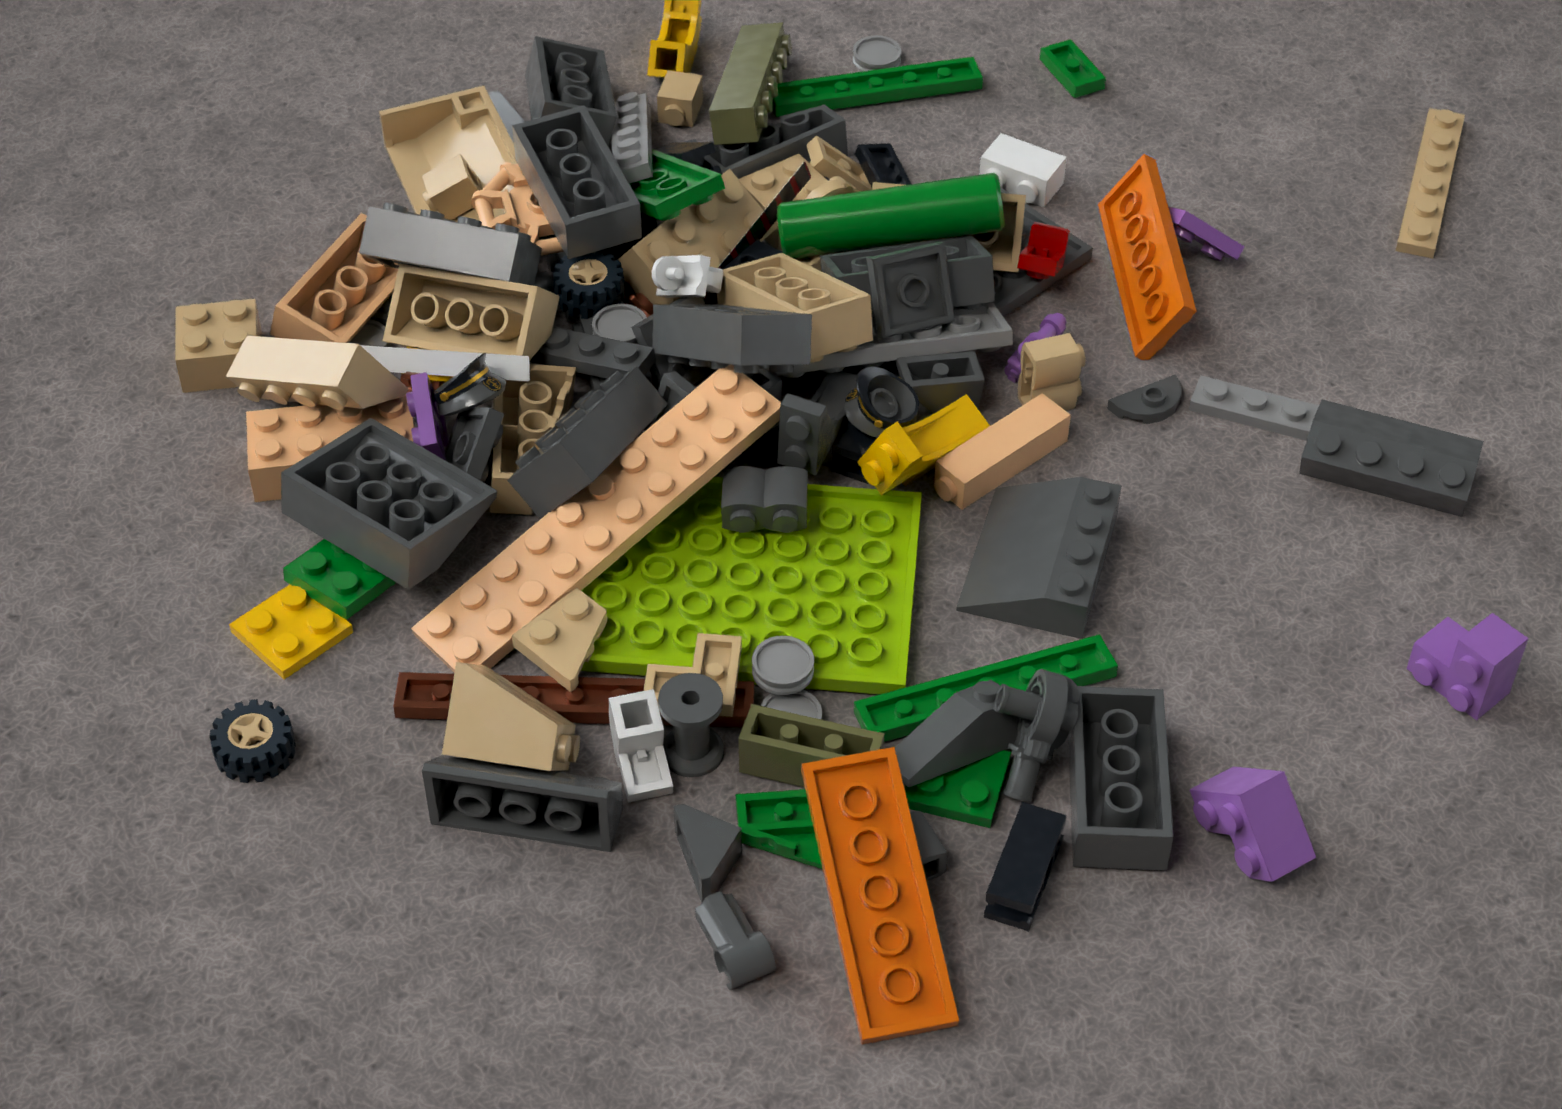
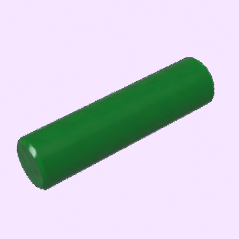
[777,173,1005,259]

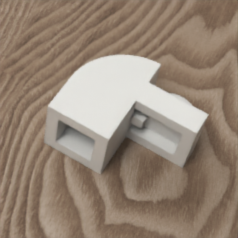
[609,689,673,803]

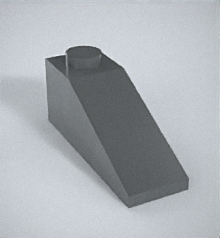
[895,680,1019,787]

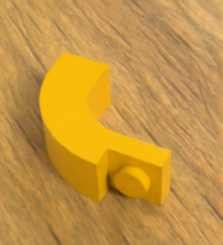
[647,0,702,78]

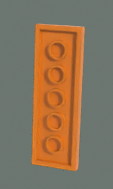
[1098,154,1197,360]
[801,747,959,1045]

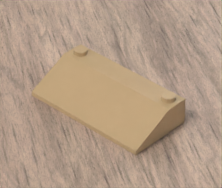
[379,86,540,222]

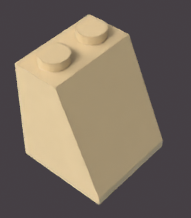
[442,662,580,771]

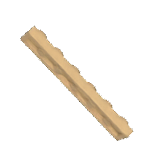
[1395,108,1465,259]

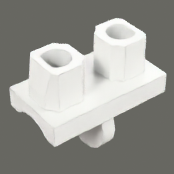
[652,255,723,298]

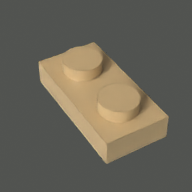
[806,135,872,192]

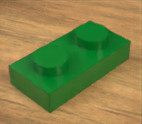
[1039,39,1106,98]

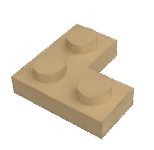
[643,633,742,717]

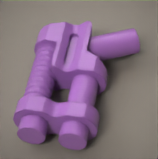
[1004,313,1067,383]

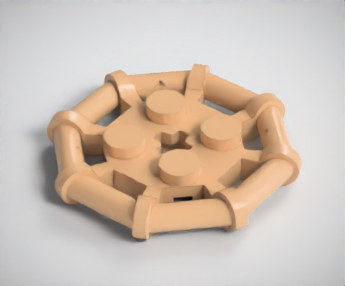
[471,162,564,256]

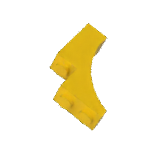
[857,394,990,496]

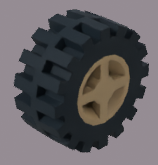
[553,250,625,319]
[209,699,296,783]

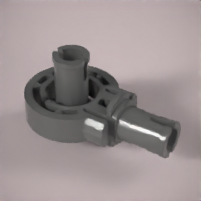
[994,669,1079,802]

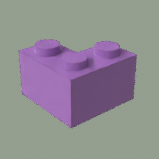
[1407,613,1528,720]
[1189,767,1316,882]

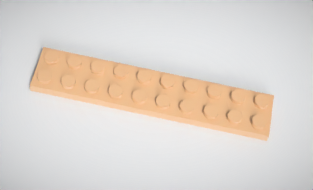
[411,364,781,673]

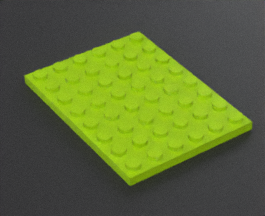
[580,477,922,694]

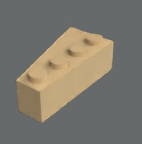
[490,364,576,515]

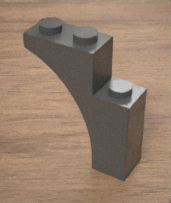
[777,371,857,475]

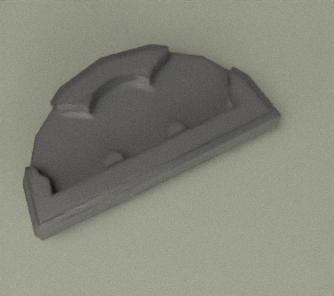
[1107,374,1181,424]

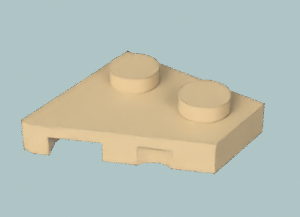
[512,588,607,692]

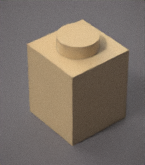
[657,70,703,128]
[422,154,482,220]

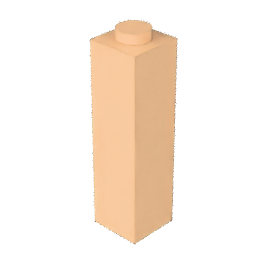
[934,393,1071,510]

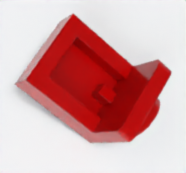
[1017,222,1070,279]

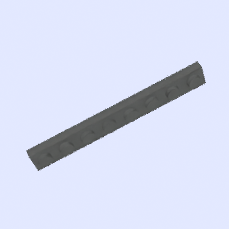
[369,293,656,379]

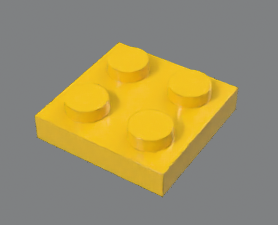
[229,584,353,680]

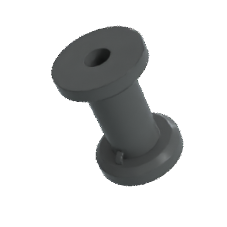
[658,673,724,777]

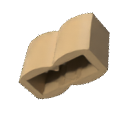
[1018,333,1086,411]

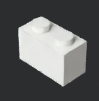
[979,133,1067,208]

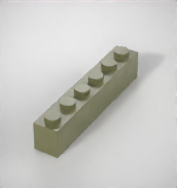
[709,22,792,145]

